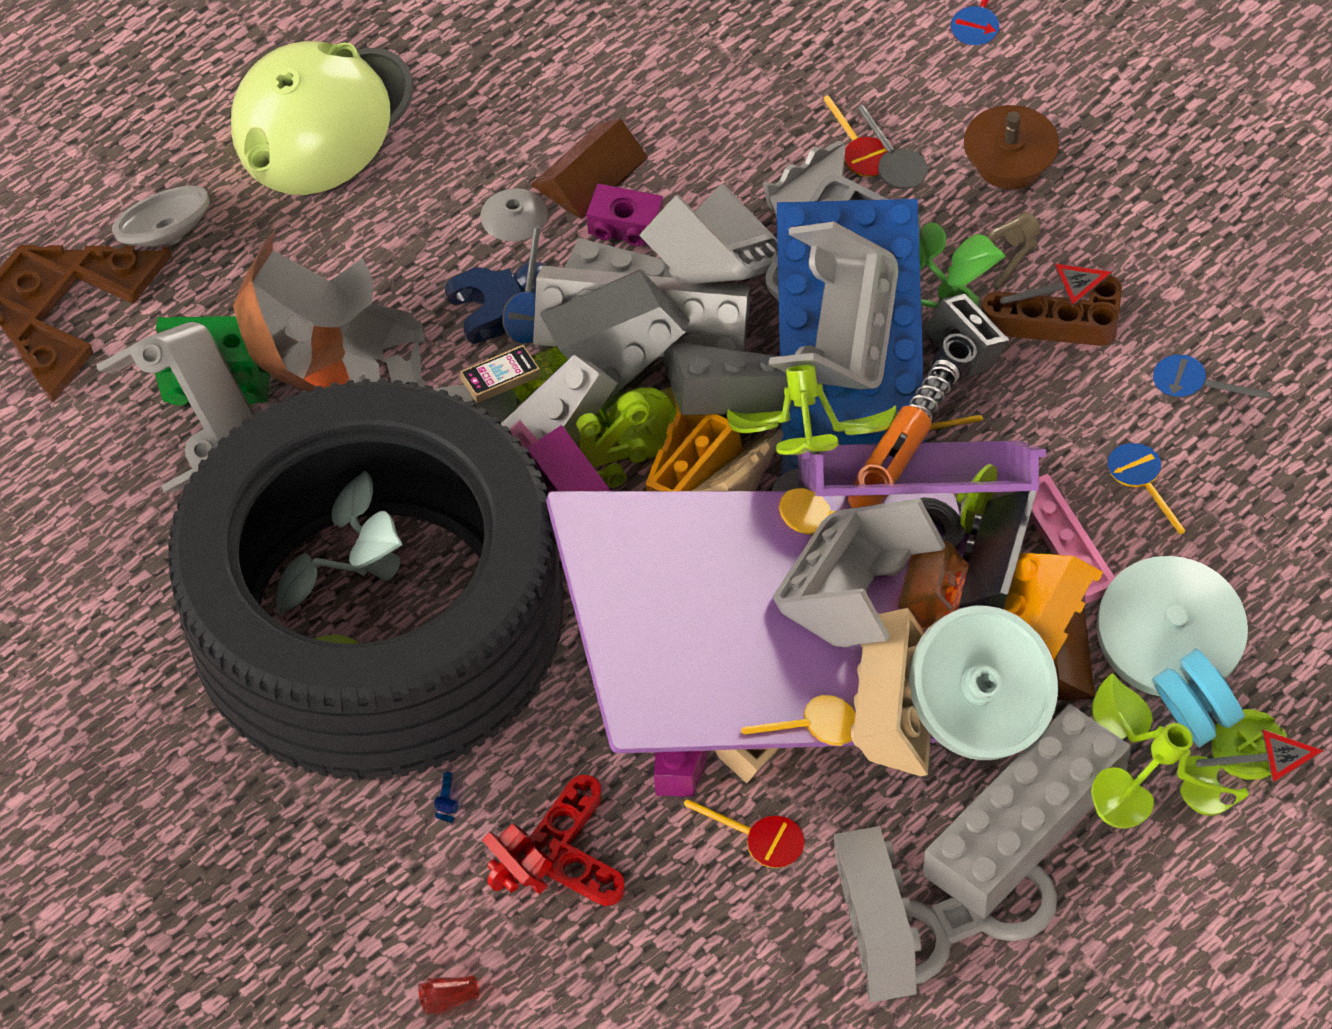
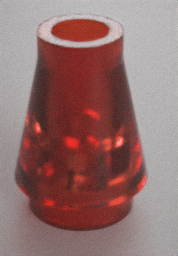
[418,975,479,1017]

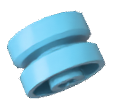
[1152,648,1245,748]

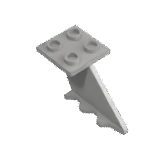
[763,141,845,217]

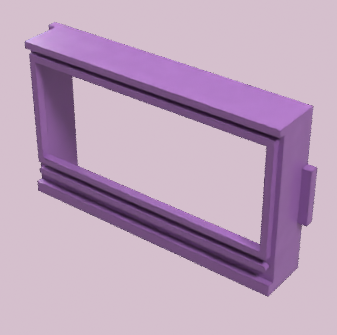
[797,441,1046,496]

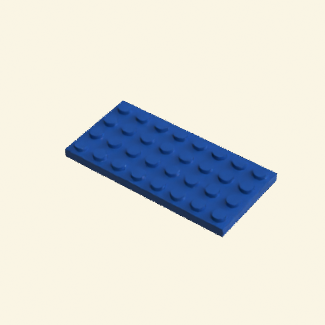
[777,199,926,474]

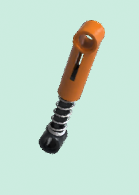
[847,333,977,508]

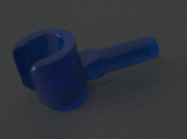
[434,772,459,823]

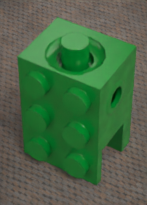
[154,316,271,406]

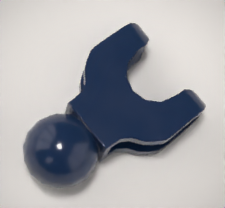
[445,261,547,344]

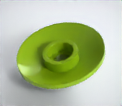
[957,464,997,534]

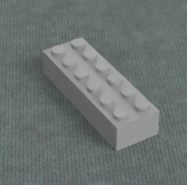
[533,266,751,357]
[923,704,1131,919]

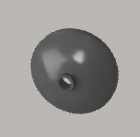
[357,48,414,128]

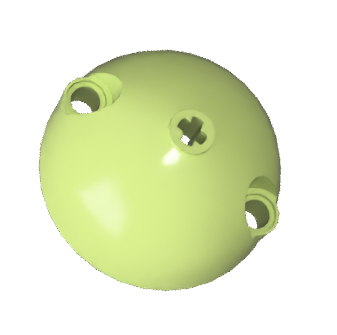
[231,41,390,195]

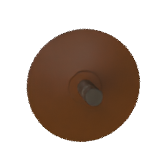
[964,105,1059,189]

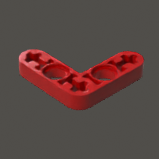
[525,775,625,906]

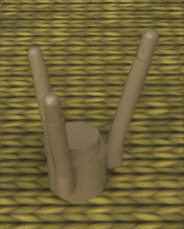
[986,212,1040,289]

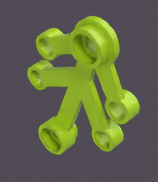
[576,391,650,488]

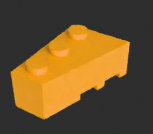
[645,405,743,491]
[1003,553,1103,661]

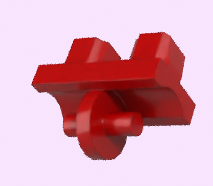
[482,823,554,894]

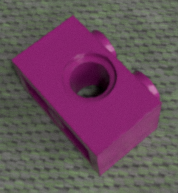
[586,184,664,246]

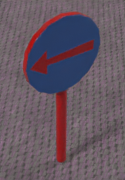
[950,0,999,45]

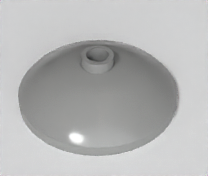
[112,186,210,247]

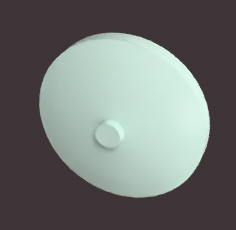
[1096,556,1248,696]
[909,606,1058,760]

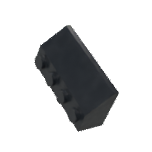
[957,491,1037,610]

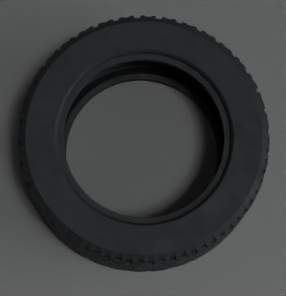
[168,379,564,780]

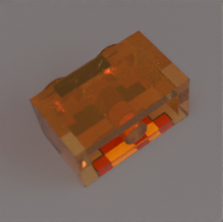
[898,541,969,629]

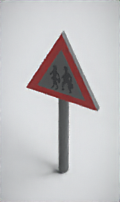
[1000,263,1112,307]
[1196,729,1324,783]

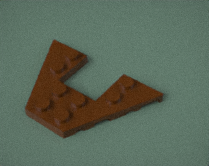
[0,245,172,402]

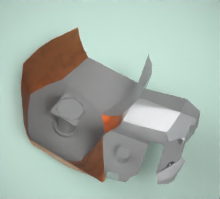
[233,224,426,392]

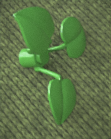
[919,222,1006,309]

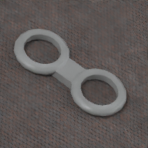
[857,865,1058,984]

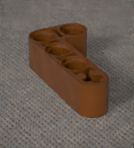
[981,275,1122,346]

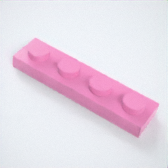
[1015,474,1115,604]

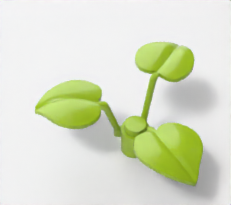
[727,364,897,455]
[1091,673,1249,828]

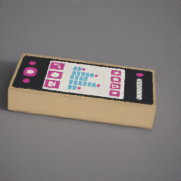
[460,345,540,403]

